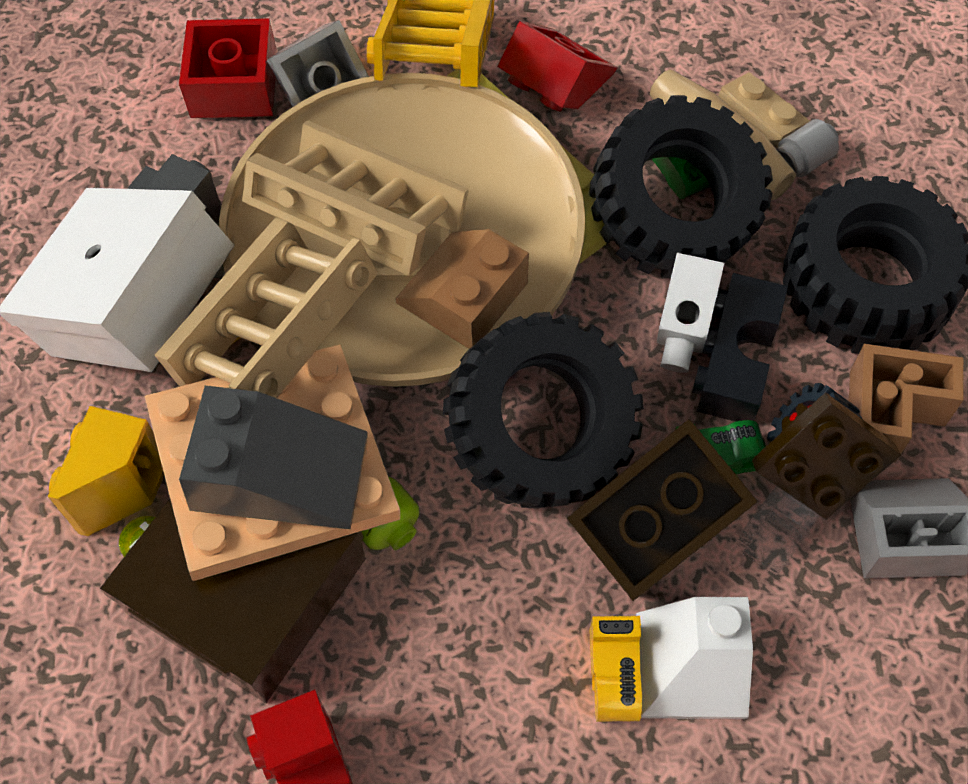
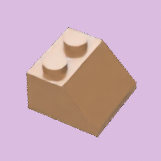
[395,229,529,349]

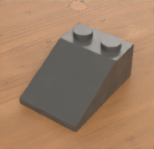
[179,385,368,530]

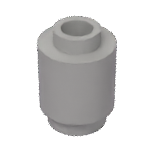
[777,119,839,177]

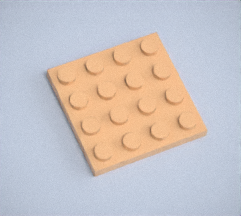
[144,344,400,581]

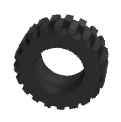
[589,95,773,279]
[783,176,968,354]
[443,312,644,509]

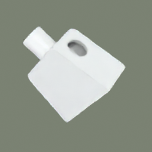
[656,253,724,373]

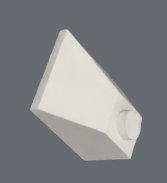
[636,597,753,719]

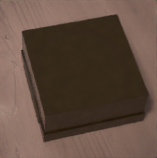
[100,499,366,703]

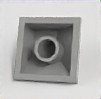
[267,20,369,107]

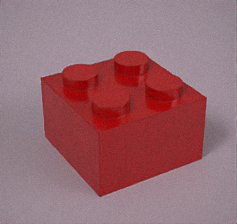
[179,18,277,118]

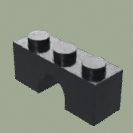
[692,273,788,422]

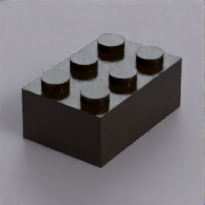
[567,419,758,601]

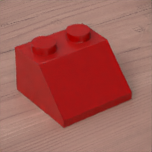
[497,21,618,112]

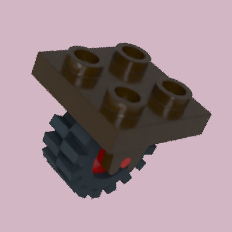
[752,383,901,520]

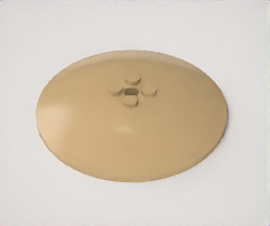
[219,73,585,387]

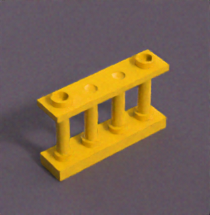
[367,0,495,87]

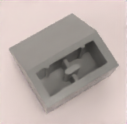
[850,478,968,578]

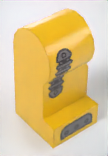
[589,616,642,722]

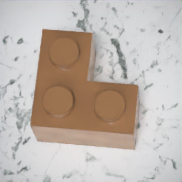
[849,344,964,463]

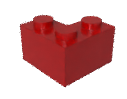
[247,689,353,784]

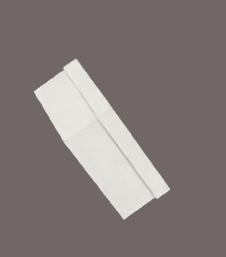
[0,188,234,372]

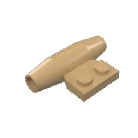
[650,69,810,200]

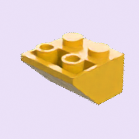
[48,406,164,536]

